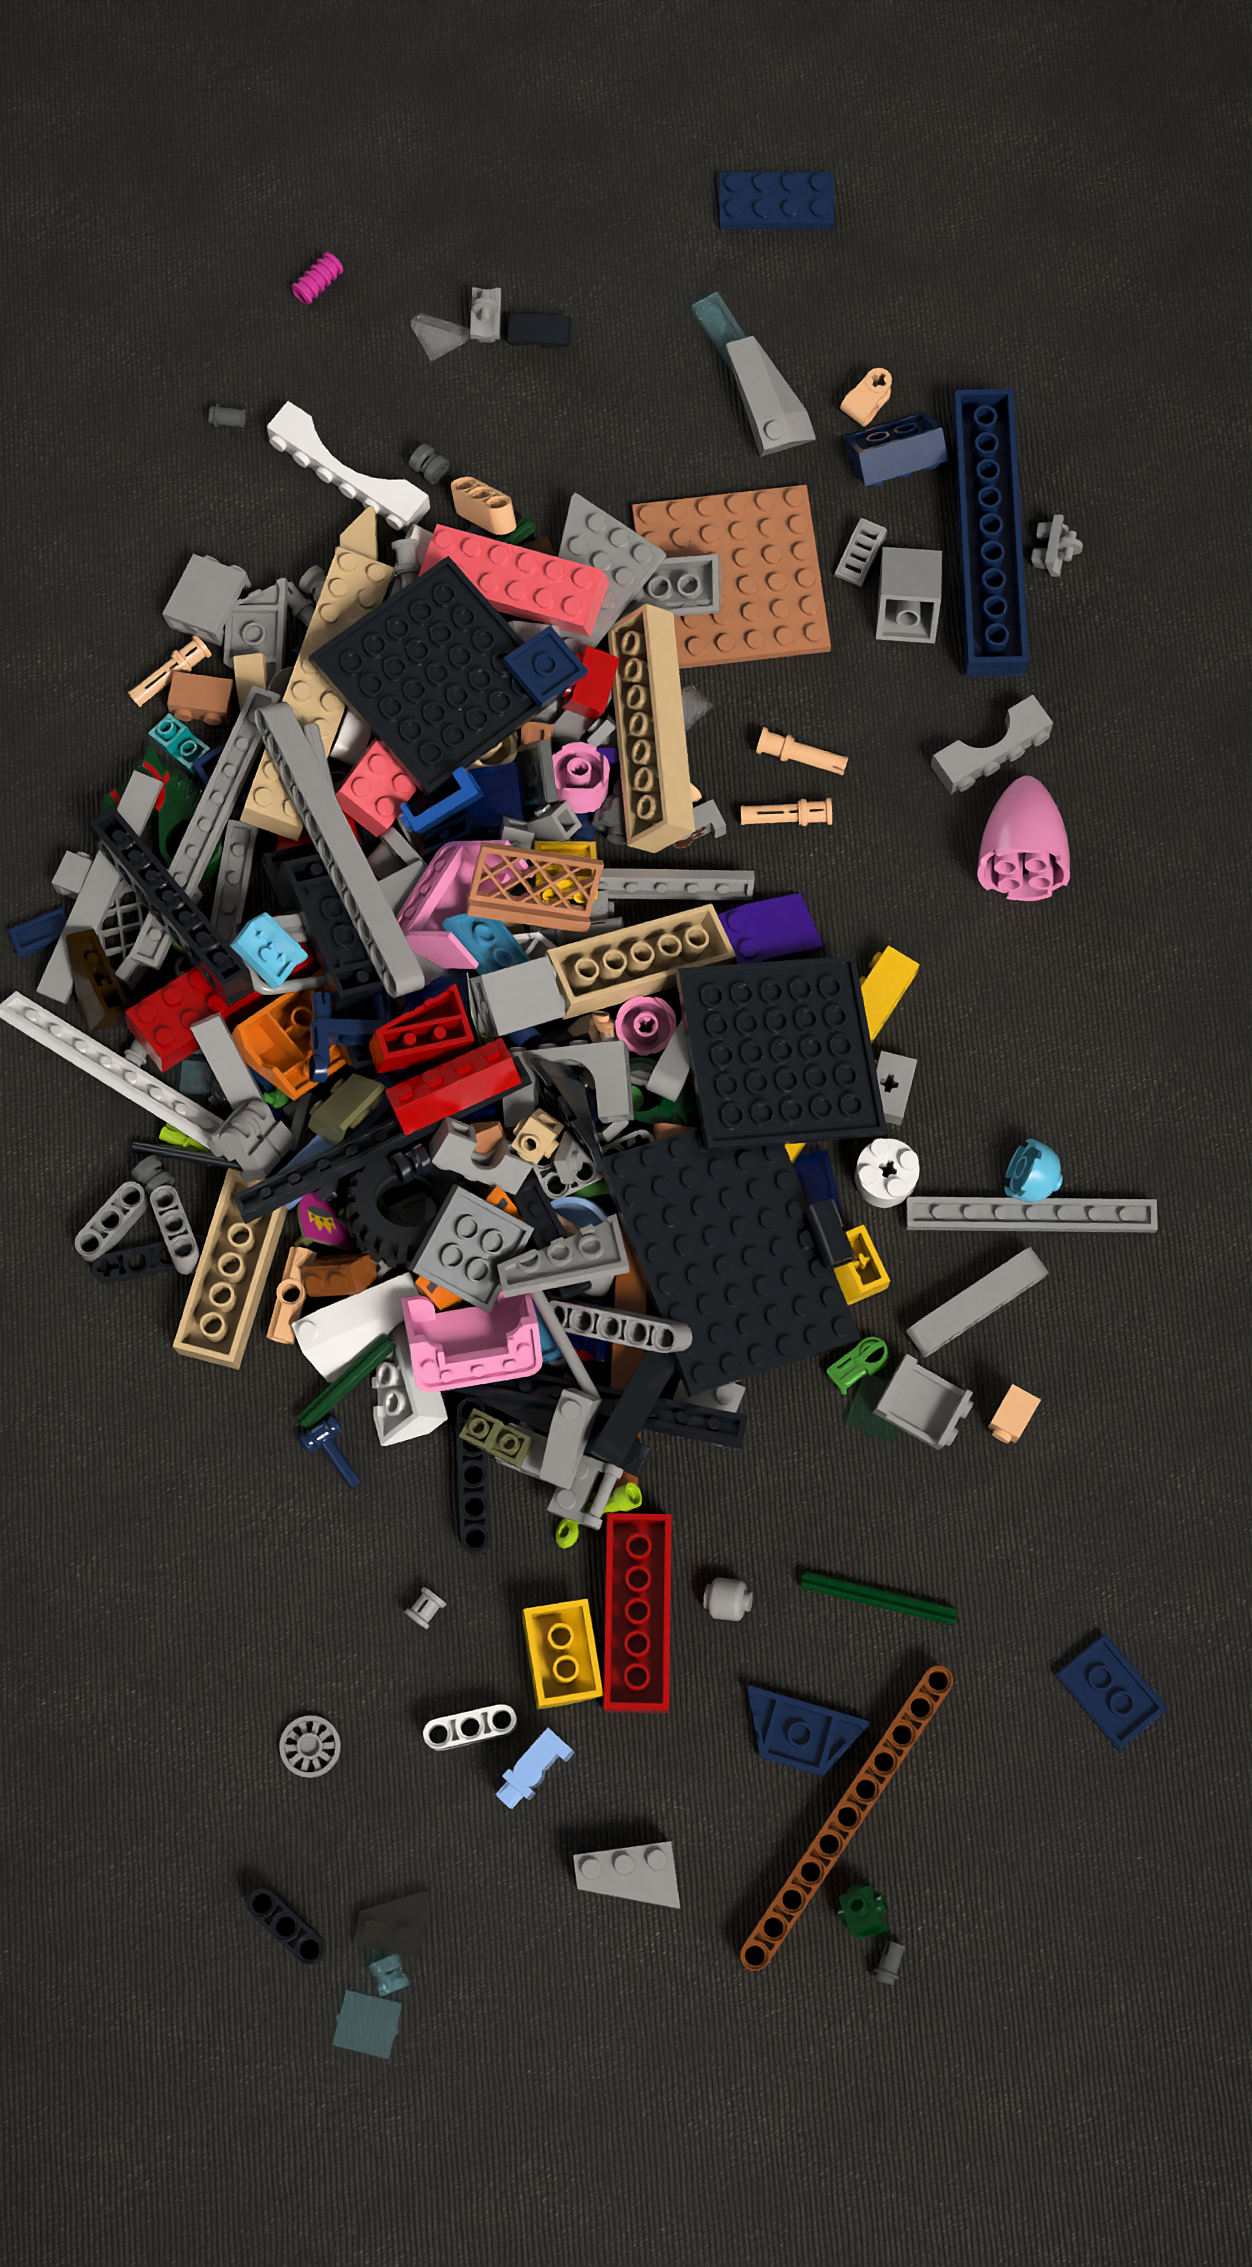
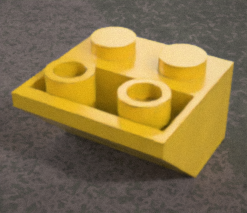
[834,1224,890,1305]

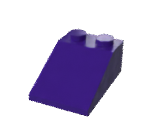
[717,893,824,964]

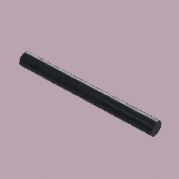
[132,1140,243,1171]

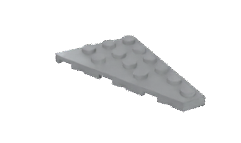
[558,492,666,653]

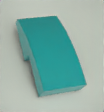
[148,713,212,775]

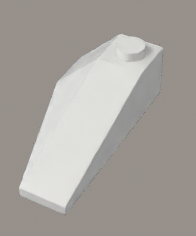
[291,1272,422,1382]
[372,1323,448,1446]

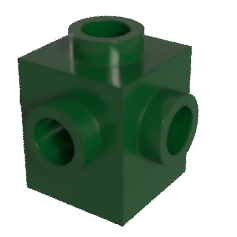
[838,1884,889,1940]

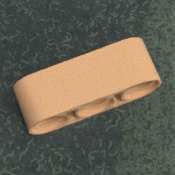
[451,477,516,535]

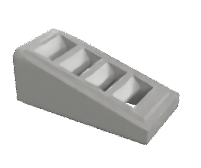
[834,518,887,587]

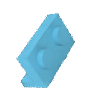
[230,912,308,989]

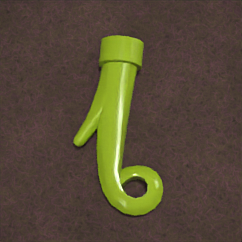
[555,1482,642,1548]

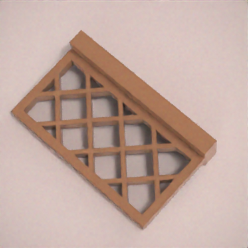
[465,842,604,933]

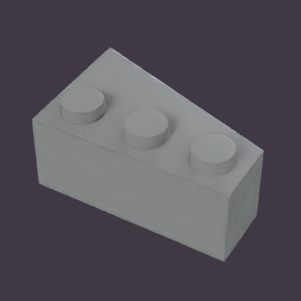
[573,1841,680,1909]

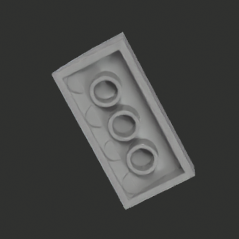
[616,554,722,621]

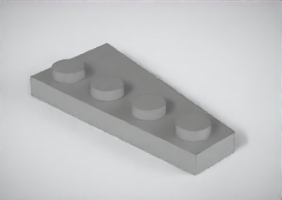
[497,1214,630,1298]

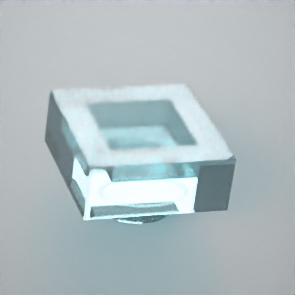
[179,1060,214,1095]

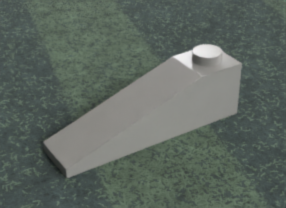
[725,336,816,457]

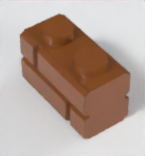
[301,1253,379,1297]

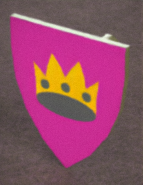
[294,1193,351,1251]

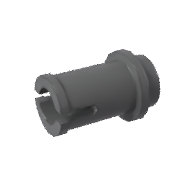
[209,403,246,428]
[873,1940,906,1986]

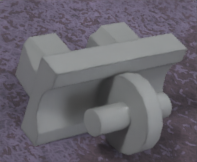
[470,287,501,342]
[1031,515,1083,577]

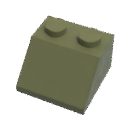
[308,1073,386,1147]

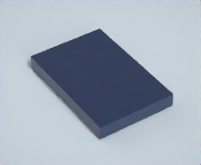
[1054,1633,1168,1751]

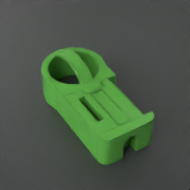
[827,1337,889,1395]

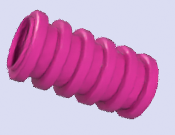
[291,252,343,305]

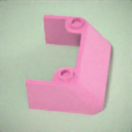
[396,840,533,969]

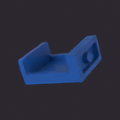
[399,766,485,834]

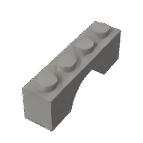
[931,695,1053,794]

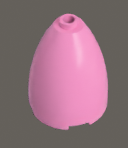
[977,776,1070,901]

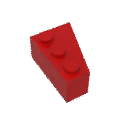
[368,983,475,1074]

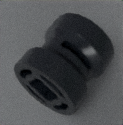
[390,1143,433,1184]

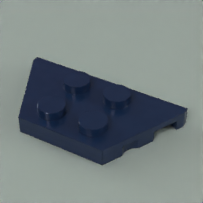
[747,1685,869,1777]

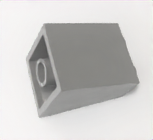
[876,547,942,643]

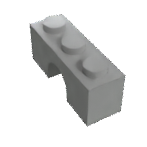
[428,1117,533,1195]

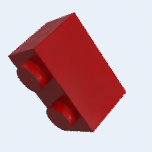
[562,645,620,721]

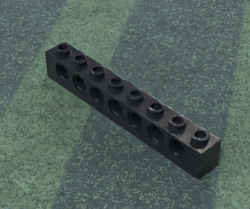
[89,808,254,1007]

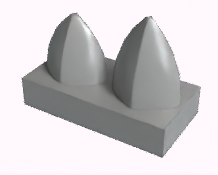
[283,1092,321,1156]

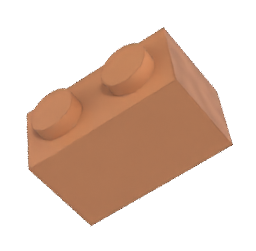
[167,671,236,726]

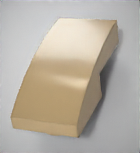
[233,653,268,711]

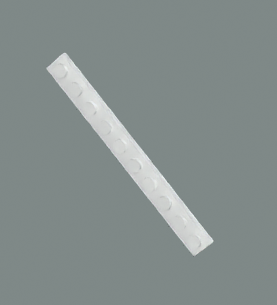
[0,991,224,1149]

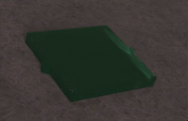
[845,1374,899,1443]

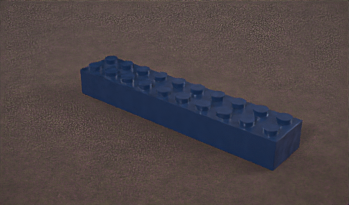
[951,389,1029,677]

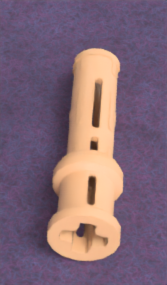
[128,634,212,707]
[756,727,849,776]
[741,798,832,826]

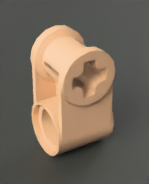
[840,368,892,427]

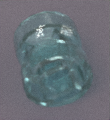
[368,1953,411,1997]

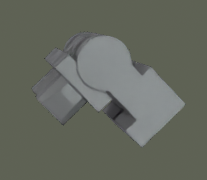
[207,1101,297,1184]

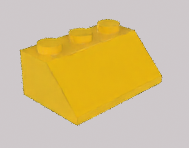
[522,1599,604,1710]

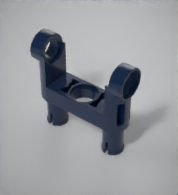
[309,992,408,1084]

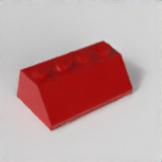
[385,1038,522,1136]

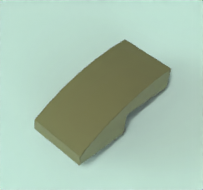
[459,1408,534,1469]

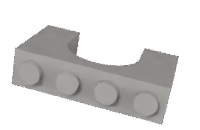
[502,1037,634,1133]

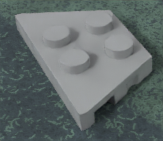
[224,578,288,686]

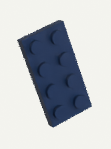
[719,172,834,229]

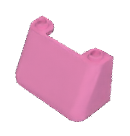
[401,1290,542,1392]

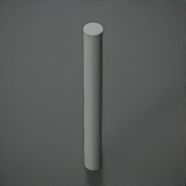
[531,1290,601,1398]

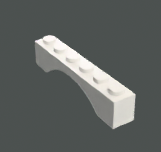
[267,401,430,533]

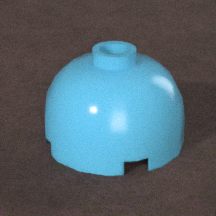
[1004,1139,1063,1203]

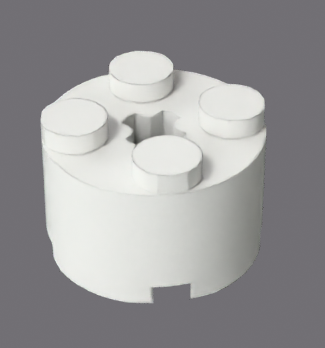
[854,1138,919,1208]

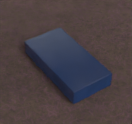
[7,906,69,959]

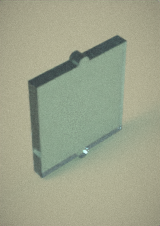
[332,1990,403,2059]

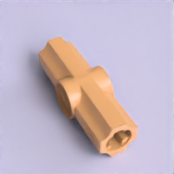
[266,1247,318,1345]

